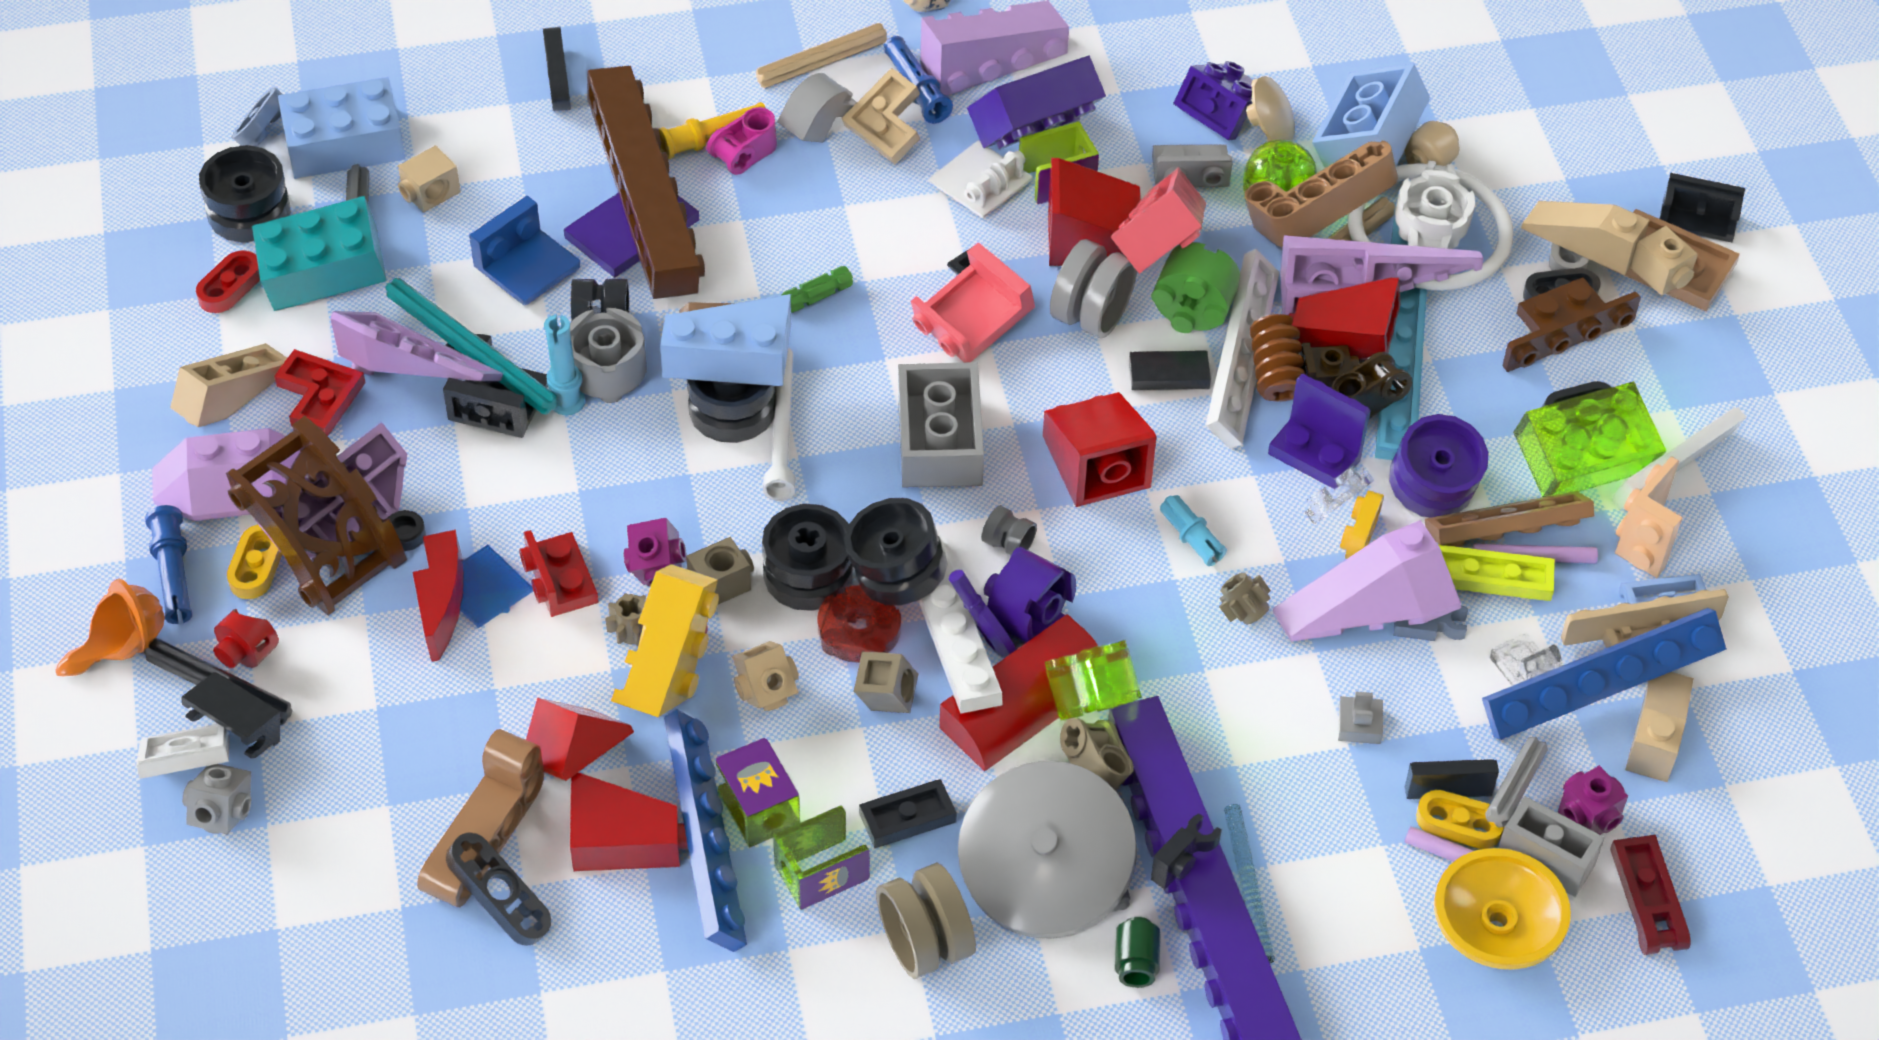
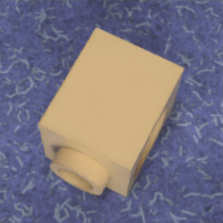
[398,145,461,213]

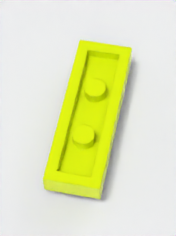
[1438,544,1555,601]

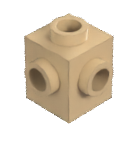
[732,641,799,711]

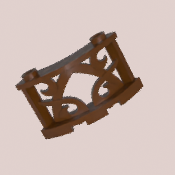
[226,416,407,616]

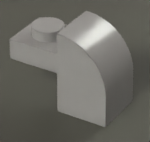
[777,73,857,143]

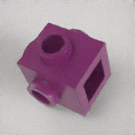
[623,518,687,587]
[1557,765,1628,835]

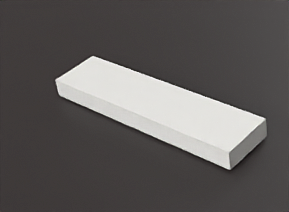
[1611,407,1747,510]

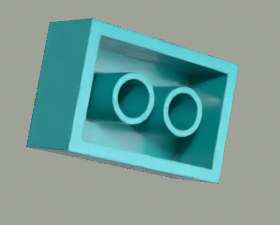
[252,196,387,311]

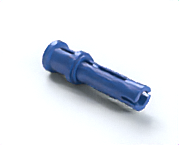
[884,36,953,124]
[145,505,192,624]

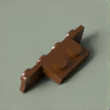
[1502,278,1641,372]

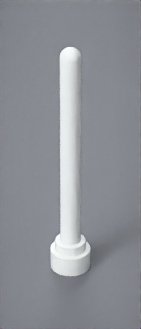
[763,348,796,501]

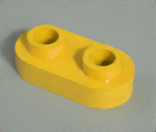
[1340,490,1384,559]
[227,524,283,599]
[1416,790,1505,849]

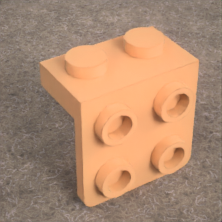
[1615,456,1683,578]

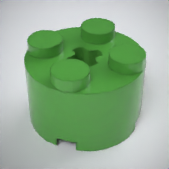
[1151,242,1240,334]

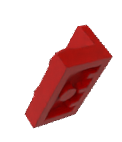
[519,530,599,617]

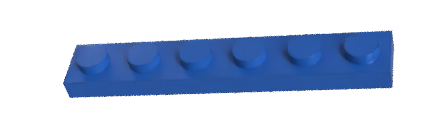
[1482,608,1727,740]
[664,709,747,952]

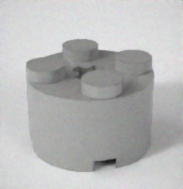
[570,308,647,403]

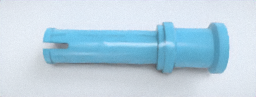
[544,315,585,416]

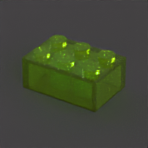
[1513,381,1667,497]

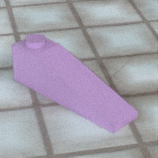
[330,311,503,381]
[1273,520,1461,641]

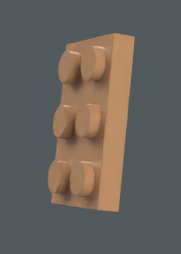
[1601,209,1740,312]

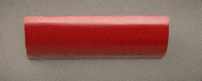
[939,614,1111,772]

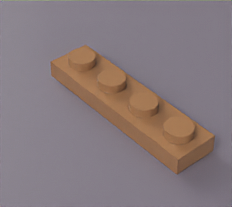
[1424,491,1595,547]

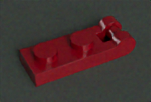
[1610,834,1691,955]

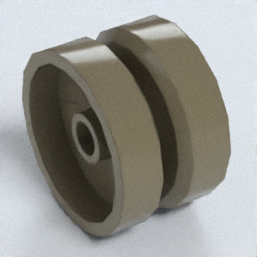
[876,862,976,980]

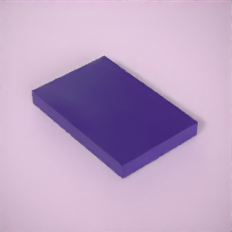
[563,192,700,278]

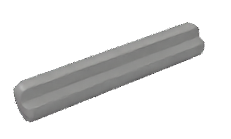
[1485,736,1548,828]

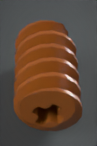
[1250,314,1306,402]

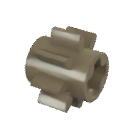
[1219,573,1271,625]
[605,593,646,646]

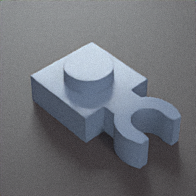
[1393,605,1468,641]

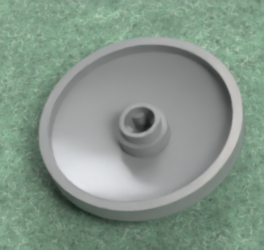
[958,761,1137,939]

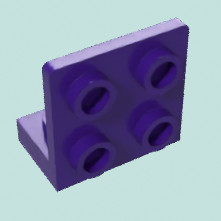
[1173,61,1255,141]
[1268,374,1370,490]

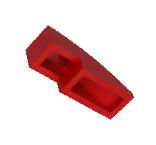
[412,529,464,662]

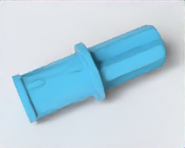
[1160,495,1227,567]

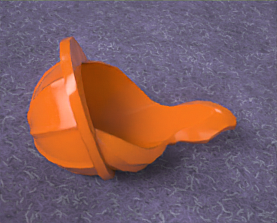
[55,578,165,677]

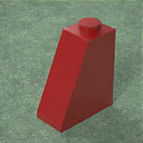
[1289,277,1401,360]
[570,773,688,872]

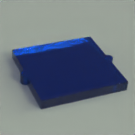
[460,544,533,629]

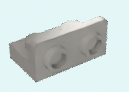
[1152,144,1232,187]

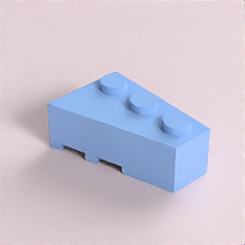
[660,294,792,386]

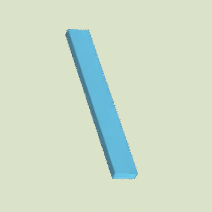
[1375,219,1427,460]

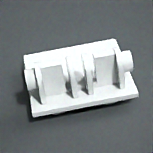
[928,140,1033,219]

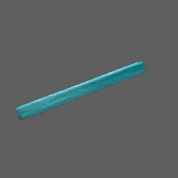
[385,278,558,415]

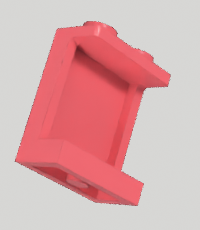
[910,242,1035,363]

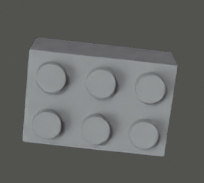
[898,362,984,488]

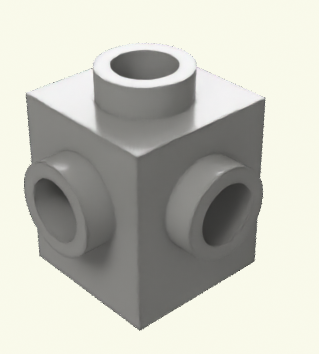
[182,764,251,835]

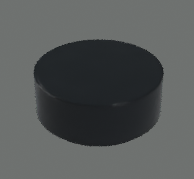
[387,510,426,551]

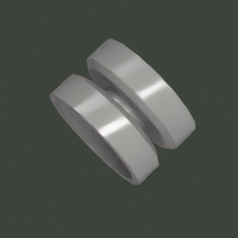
[1050,239,1137,339]

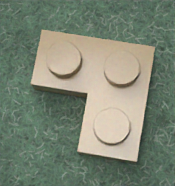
[841,68,920,165]

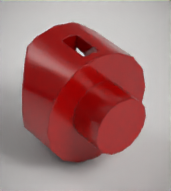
[213,609,279,669]

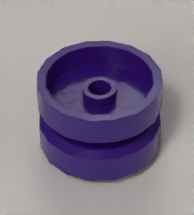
[1389,414,1489,518]

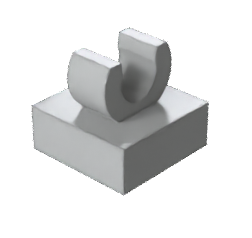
[1338,691,1383,744]

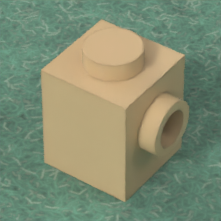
[1630,226,1698,296]

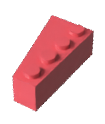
[1111,167,1206,274]

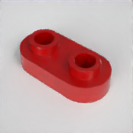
[195,250,260,313]

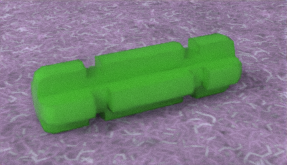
[782,265,853,313]

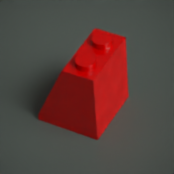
[1048,158,1141,266]
[1043,392,1157,507]

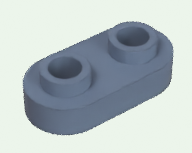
[231,87,283,146]

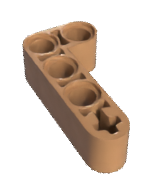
[1244,141,1398,247]
[417,729,544,907]

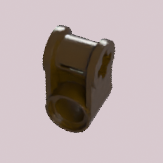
[1332,352,1413,419]

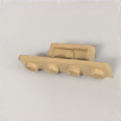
[1561,589,1729,648]

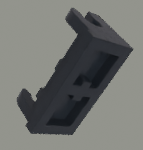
[1659,172,1745,243]
[181,671,280,759]

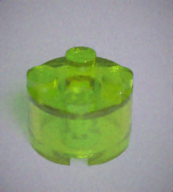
[1045,640,1142,721]

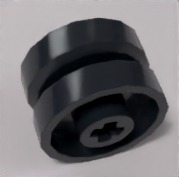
[199,145,291,243]
[686,379,775,443]
[844,498,948,606]
[762,504,854,611]

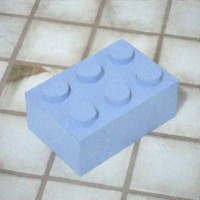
[1312,63,1431,168]
[278,77,406,179]

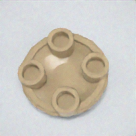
[1247,76,1295,150]

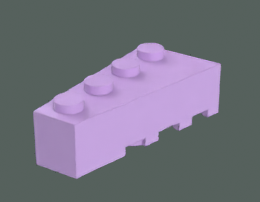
[920,0,1069,96]

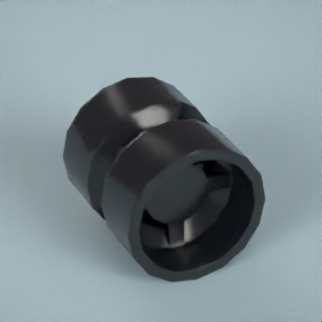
[571,279,630,322]

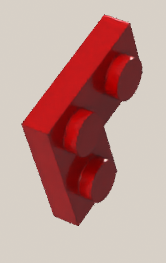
[274,349,366,436]

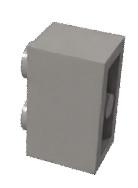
[1499,796,1605,898]

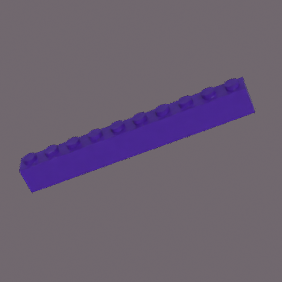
[1108,696,1302,1040]

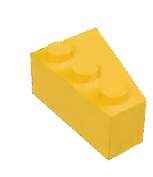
[611,564,719,717]

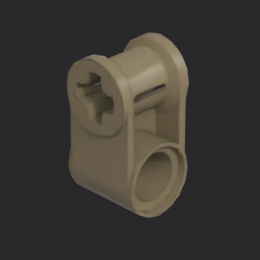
[1060,718,1134,791]

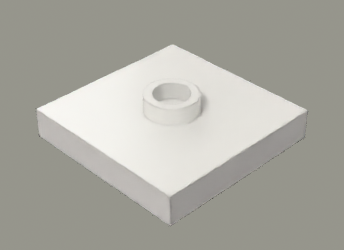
[136,723,230,779]

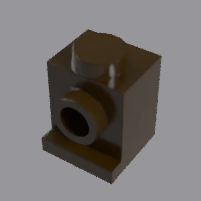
[1300,342,1360,389]

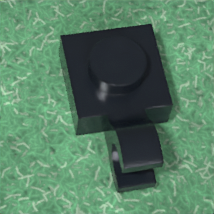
[1151,814,1222,890]

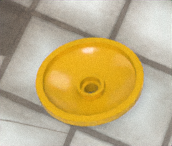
[1434,848,1571,970]

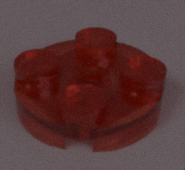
[817,585,901,663]

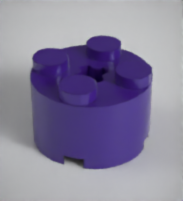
[983,547,1076,643]

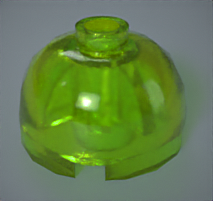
[1243,139,1317,193]

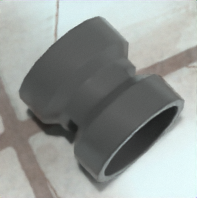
[981,505,1037,556]

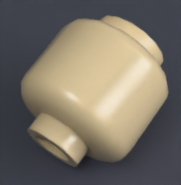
[1404,120,1460,167]

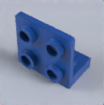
[469,195,581,305]

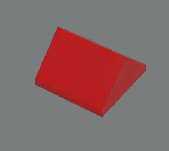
[526,697,634,781]

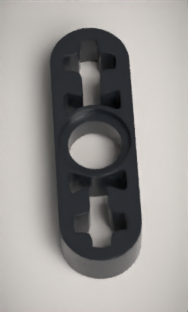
[542,26,571,111]
[446,832,552,946]

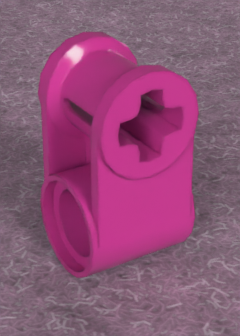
[706,107,777,175]

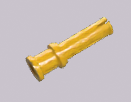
[658,102,766,160]

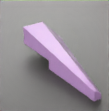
[1280,235,1483,315]

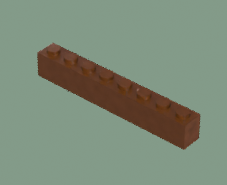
[587,65,705,299]

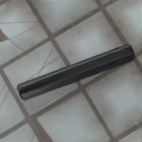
[144,638,293,725]

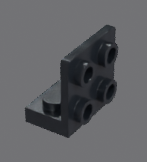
[443,368,548,438]

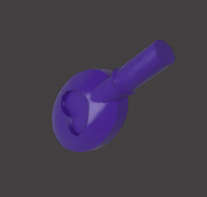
[948,569,1017,658]

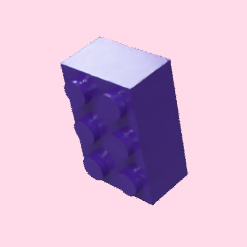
[967,55,1106,150]

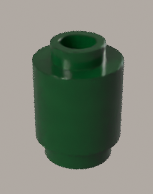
[1114,917,1161,988]

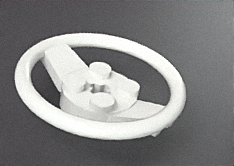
[1347,160,1514,291]

